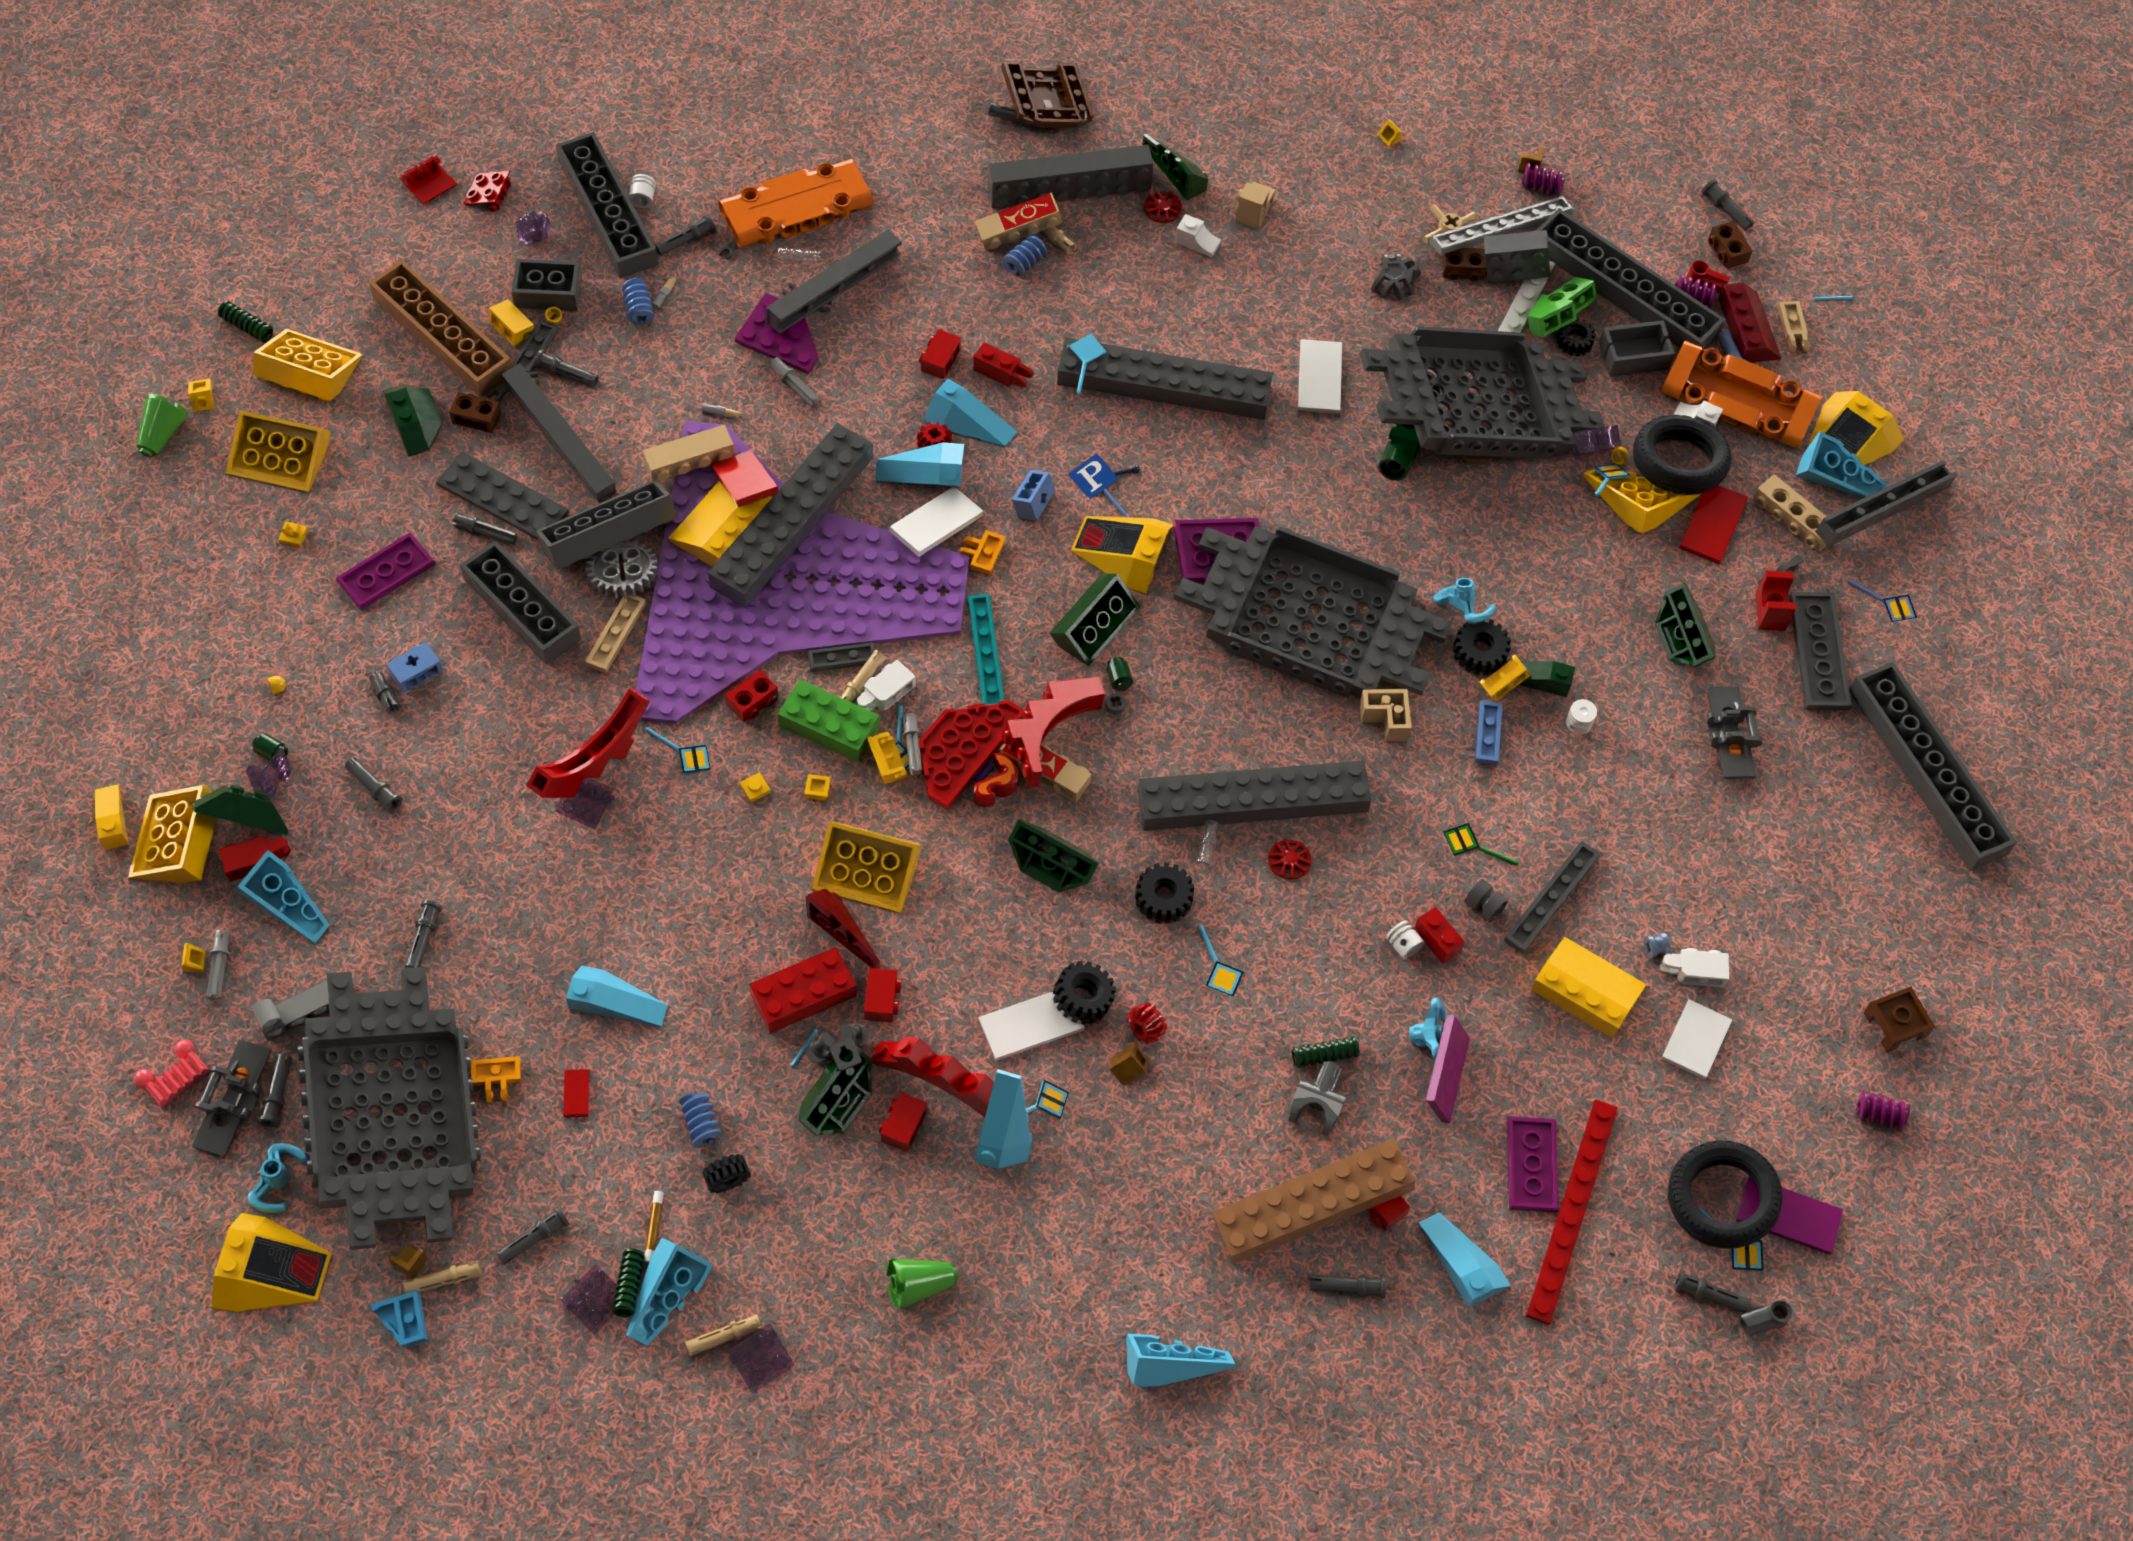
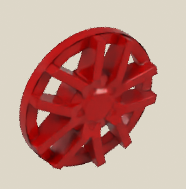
[1144,190,1182,223]
[1268,839,1311,880]

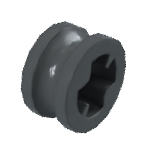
[1106,693,1126,715]

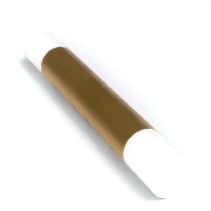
[644,1191,664,1264]

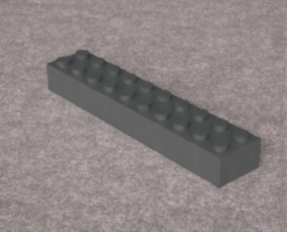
[1536,208,1725,349]
[1057,337,1273,420]
[708,423,873,608]
[1849,662,2017,871]
[1138,760,1372,831]

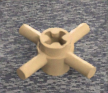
[1423,204,1477,248]

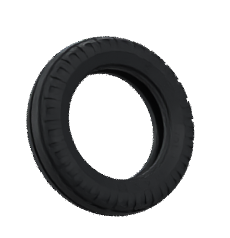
[1633,415,1731,495]
[1668,1140,1783,1249]

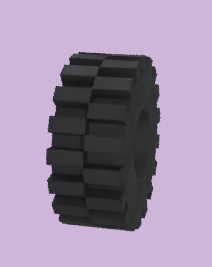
[1453,619,1511,675]
[1135,862,1194,924]
[1052,961,1116,1024]

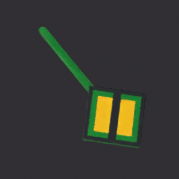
[1443,823,1519,865]

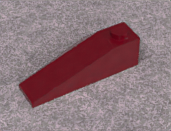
[805,888,880,969]

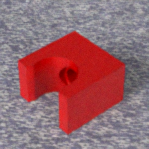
[1756,570,1796,631]

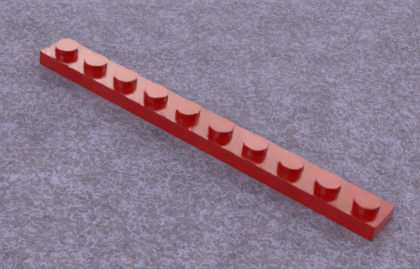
[1526,1099,1618,1325]

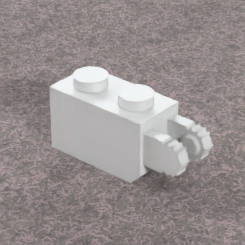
[856,660,916,711]
[1659,948,1729,988]

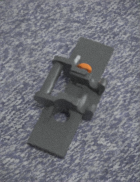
[1707,687,1762,779]
[192,1039,272,1157]

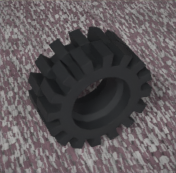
[1556,318,1596,356]
[702,1154,751,1194]

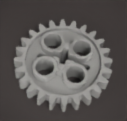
[586,540,658,598]

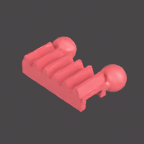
[134,1039,210,1108]

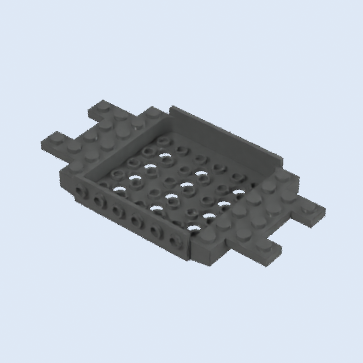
[1359,326,1606,459]
[1174,526,1452,698]
[297,967,481,1250]

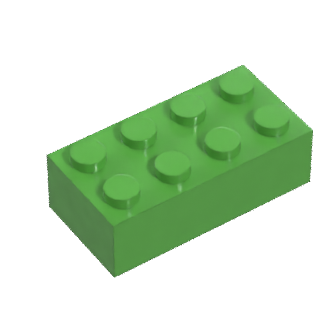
[778,679,880,763]

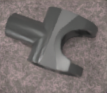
[1288,1061,1347,1136]

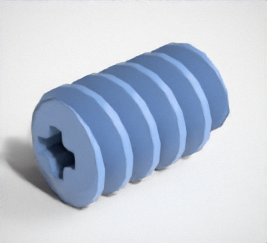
[1002,234,1048,275]
[622,278,655,324]
[679,1093,721,1148]

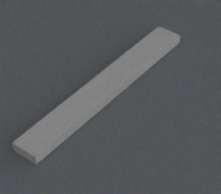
[1429,196,1574,255]

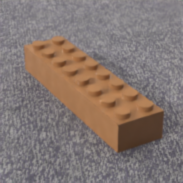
[369,260,512,397]
[1212,1137,1415,1264]

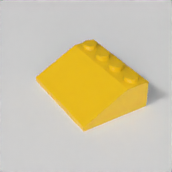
[253,329,363,401]
[226,410,331,492]
[668,481,772,567]
[128,785,216,883]
[812,821,922,913]
[1531,937,1647,1038]

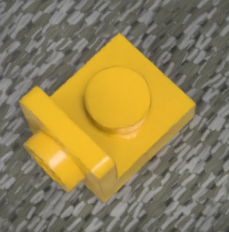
[188,378,215,412]

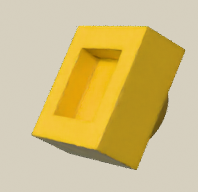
[739,772,771,803]
[804,774,831,801]

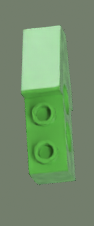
[1527,277,1597,337]

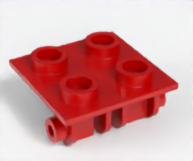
[400,156,458,205]
[463,171,511,212]

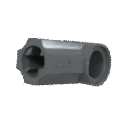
[1739,1300,1792,1337]

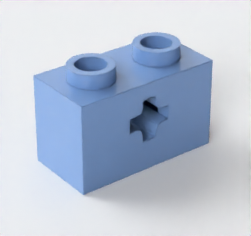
[1012,469,1055,521]
[387,642,443,693]

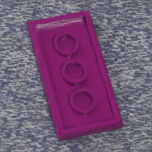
[336,532,436,610]
[1426,1015,1470,1123]
[1507,1116,1559,1212]
[1736,1176,1843,1255]

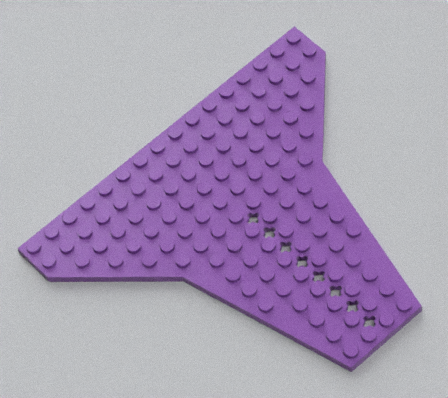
[636,421,970,724]

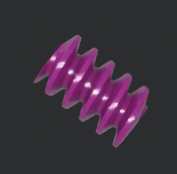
[1522,163,1566,197]
[1675,274,1717,309]
[1856,1090,1911,1132]

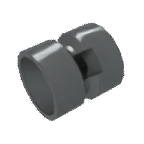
[1464,879,1509,923]

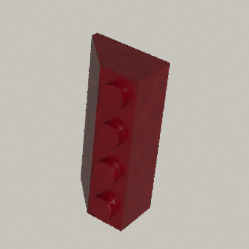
[1718,282,1781,363]

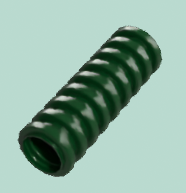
[218,300,273,342]
[1292,1036,1360,1068]
[612,1248,645,1318]

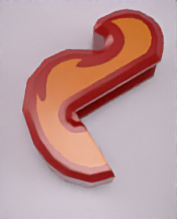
[974,753,1019,807]

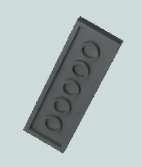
[436,452,569,541]
[1789,592,1852,710]

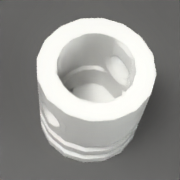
[628,174,656,208]
[1566,699,1597,735]
[1386,920,1425,960]

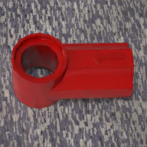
[1686,260,1730,292]

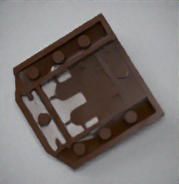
[1001,61,1094,128]

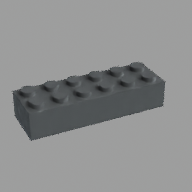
[536,480,678,569]
[460,540,581,664]

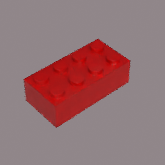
[749,947,857,1034]

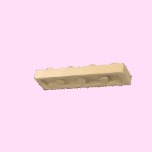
[585,593,646,674]

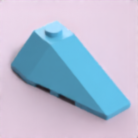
[923,379,1017,447]
[1796,432,1887,498]
[875,443,964,487]
[237,850,330,944]
[975,1069,1032,1169]
[1418,1212,1511,1308]
[626,1238,713,1346]
[1126,1334,1235,1388]

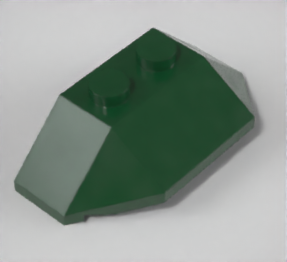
[383,384,442,457]
[1655,583,1715,667]
[192,785,288,835]
[1008,819,1099,893]
[798,1044,872,1136]

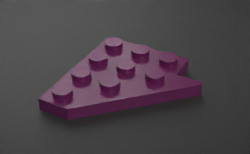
[735,288,819,374]
[1173,518,1260,583]

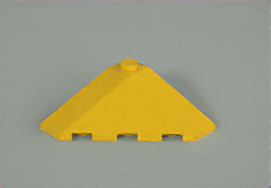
[1583,469,1702,534]

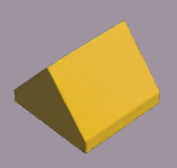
[1377,119,1402,147]
[182,943,206,972]

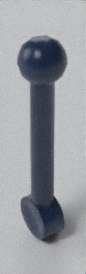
[1114,465,1140,476]

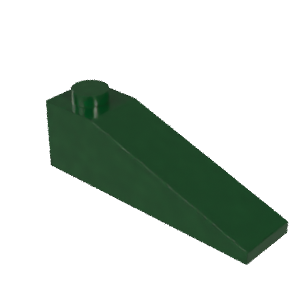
[1142,133,1208,200]

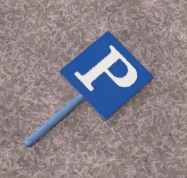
[1068,453,1129,517]

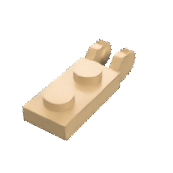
[1777,301,1809,353]

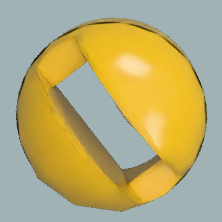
[545,307,562,325]
[1611,446,1629,465]
[267,676,286,695]

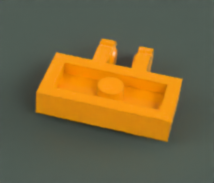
[958,530,1006,576]
[471,1056,521,1103]

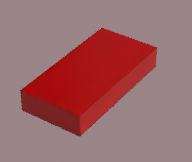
[563,1069,590,1118]

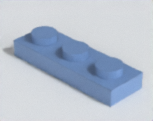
[1475,700,1503,765]

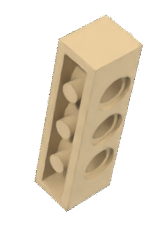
[1753,474,1827,552]

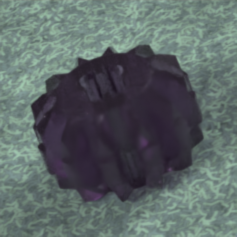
[515,211,552,244]

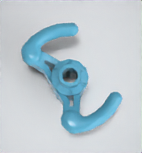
[1433,578,1497,624]
[1409,998,1447,1062]
[247,1143,309,1214]

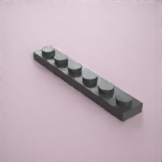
[1504,841,1601,954]

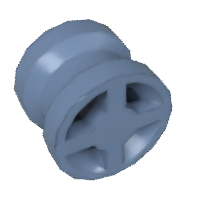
[1644,932,1670,959]

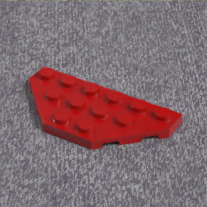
[918,700,1025,810]

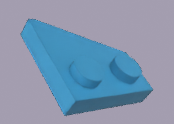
[370,1291,428,1348]

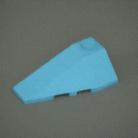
[566,966,668,1027]

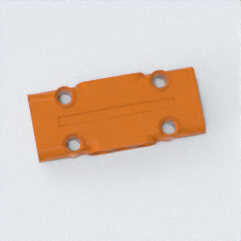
[718,159,874,248]
[1661,341,1822,449]

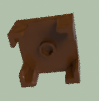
[1864,986,1935,1052]

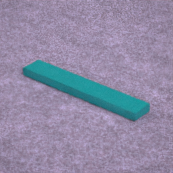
[968,594,1004,705]

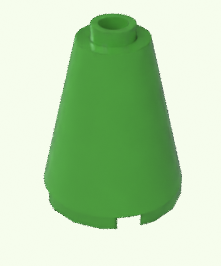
[136,394,188,457]
[886,1258,958,1309]

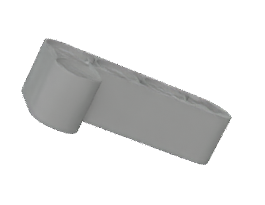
[252,981,329,1041]

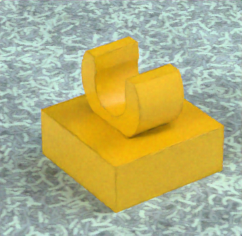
[278,522,308,548]

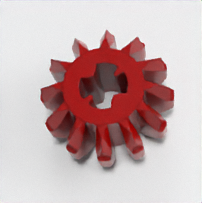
[917,421,953,449]
[1127,1002,1167,1044]

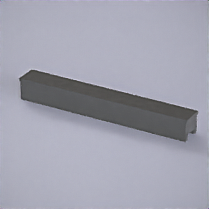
[765,229,902,333]
[502,363,617,502]
[1815,460,1958,547]

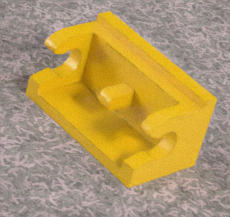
[489,299,534,347]
[1479,655,1531,702]
[867,732,908,784]

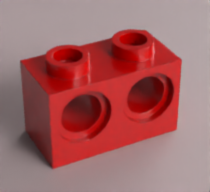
[725,669,779,722]

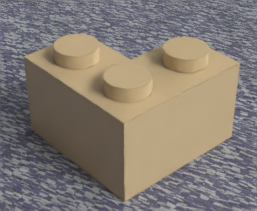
[1234,181,1275,230]
[1359,689,1412,742]

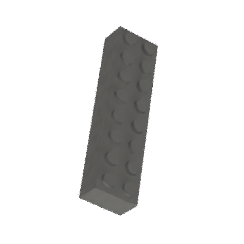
[556,132,658,278]
[988,145,1153,209]

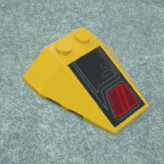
[1807,391,1904,465]
[1071,516,1173,594]
[212,1213,332,1313]

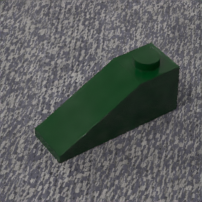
[1506,661,1575,697]

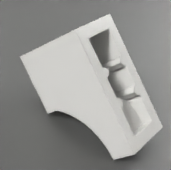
[1175,214,1221,257]
[1674,401,1723,427]

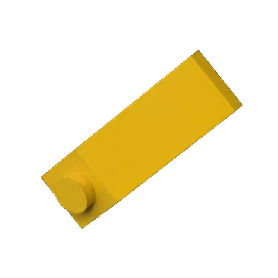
[95,784,129,850]

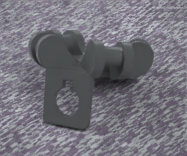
[1371,253,1421,300]
[806,1024,869,1071]

